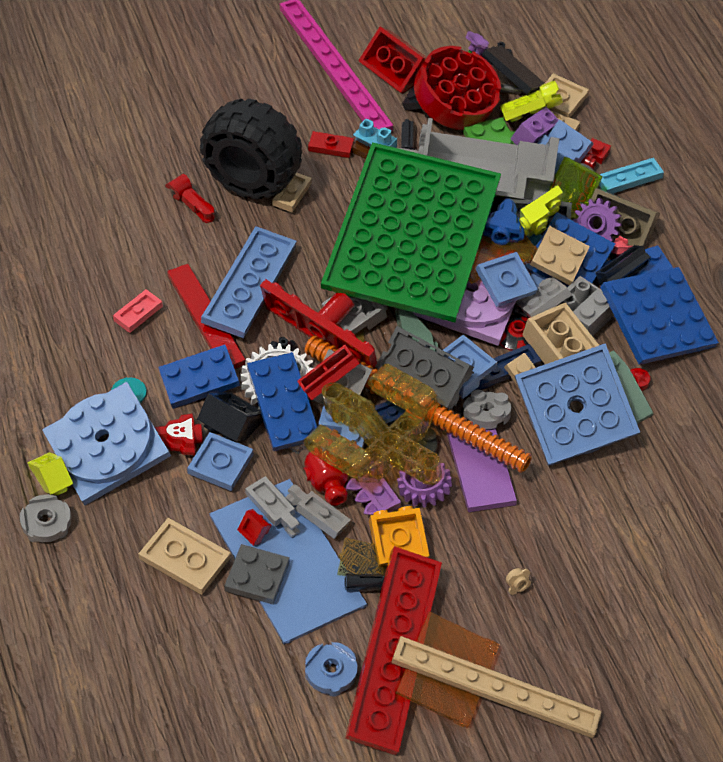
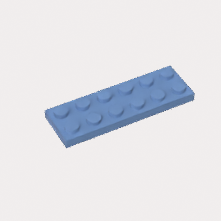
[201,226,297,338]

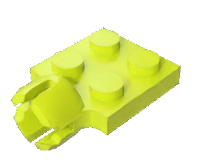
[500,81,563,122]

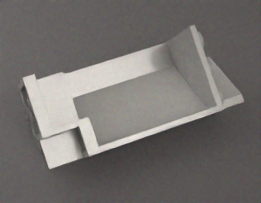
[396,118,559,200]

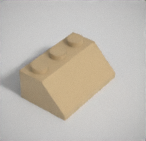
[522,302,599,364]

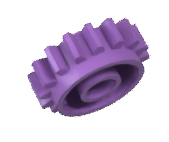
[573,198,622,242]
[397,458,452,507]

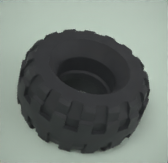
[200,99,302,199]

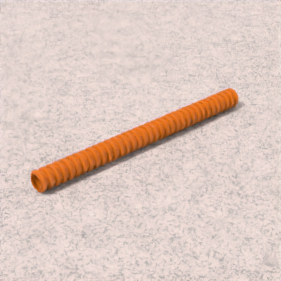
[305,336,532,473]

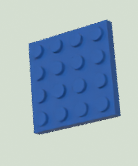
[600,267,719,365]

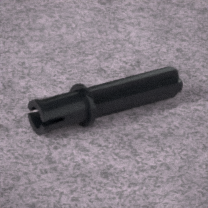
[401,119,415,150]

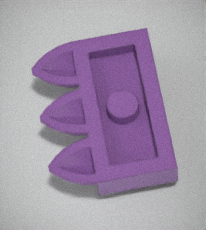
[346,467,401,515]

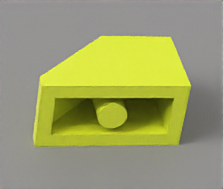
[28,452,73,496]

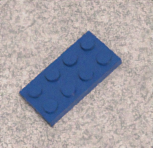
[247,352,320,451]

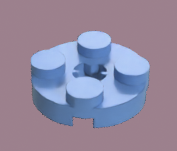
[305,642,357,696]

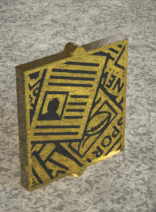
[337,538,387,576]

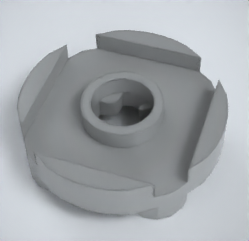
[463,390,511,429]
[20,494,71,542]

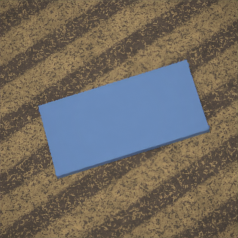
[209,479,367,645]

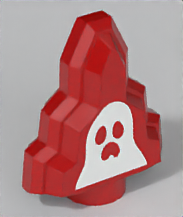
[155,413,203,455]

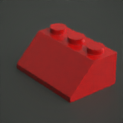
[358,26,427,93]

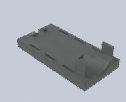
[375,326,474,410]

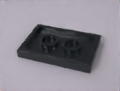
[482,46,545,94]

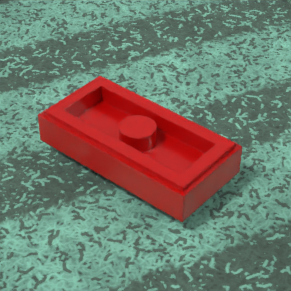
[308,131,354,158]

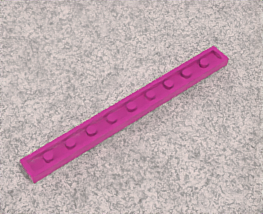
[280,0,393,131]

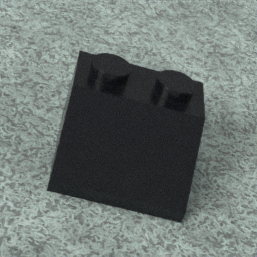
[197,391,263,442]

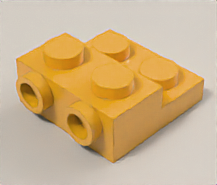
[369,506,429,566]

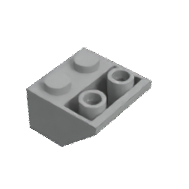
[555,276,613,336]

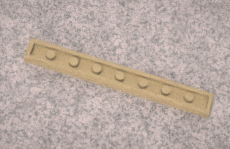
[391,636,601,738]

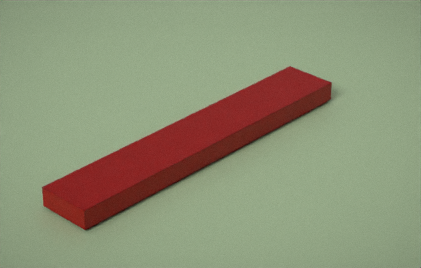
[167,264,246,369]

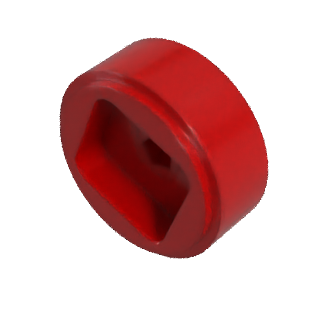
[630,368,650,391]

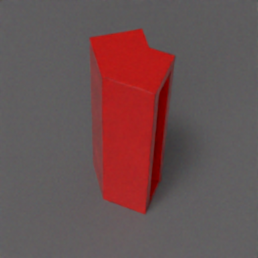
[297,345,360,400]

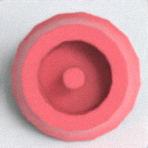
[611,236,632,257]

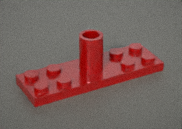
[260,279,378,370]

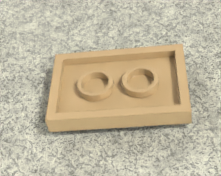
[139,518,231,595]

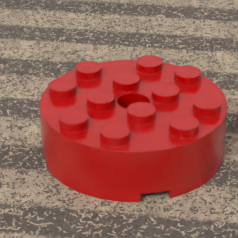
[414,46,501,130]

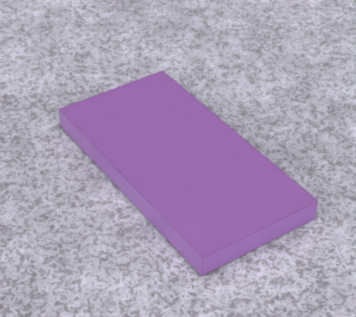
[446,428,517,512]

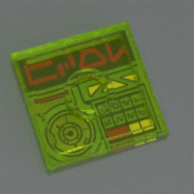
[549,157,603,212]

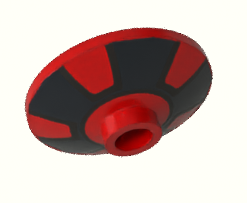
[499,314,529,351]

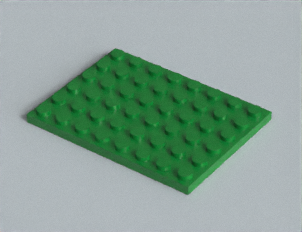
[321,142,501,323]

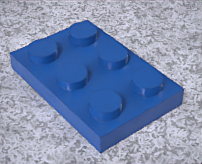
[158,344,240,409]

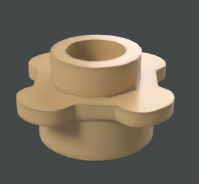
[506,568,531,595]

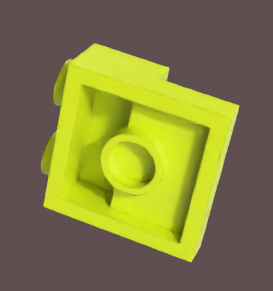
[519,185,563,237]

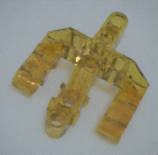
[303,364,442,485]

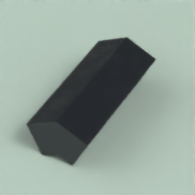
[595,245,651,285]

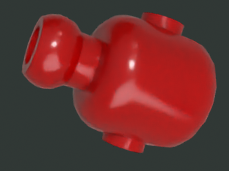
[303,445,350,506]

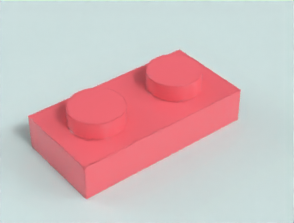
[113,289,163,333]

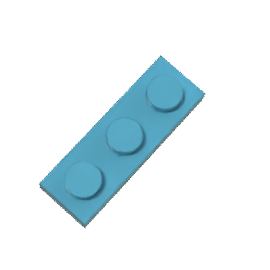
[597,158,664,194]

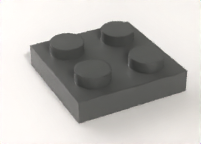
[224,544,289,605]

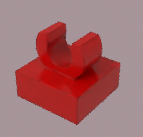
[237,509,272,546]

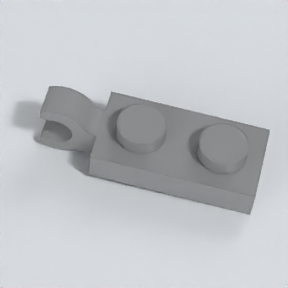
[245,476,300,538]
[285,484,351,539]

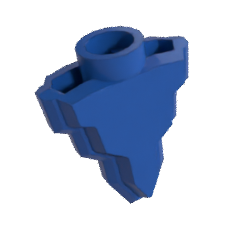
[483,198,525,245]

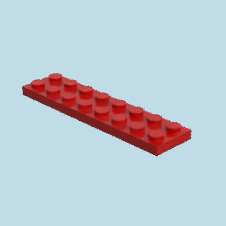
[345,546,442,755]

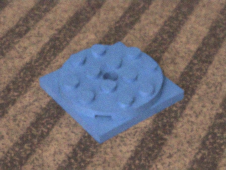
[515,344,640,466]
[42,382,171,505]

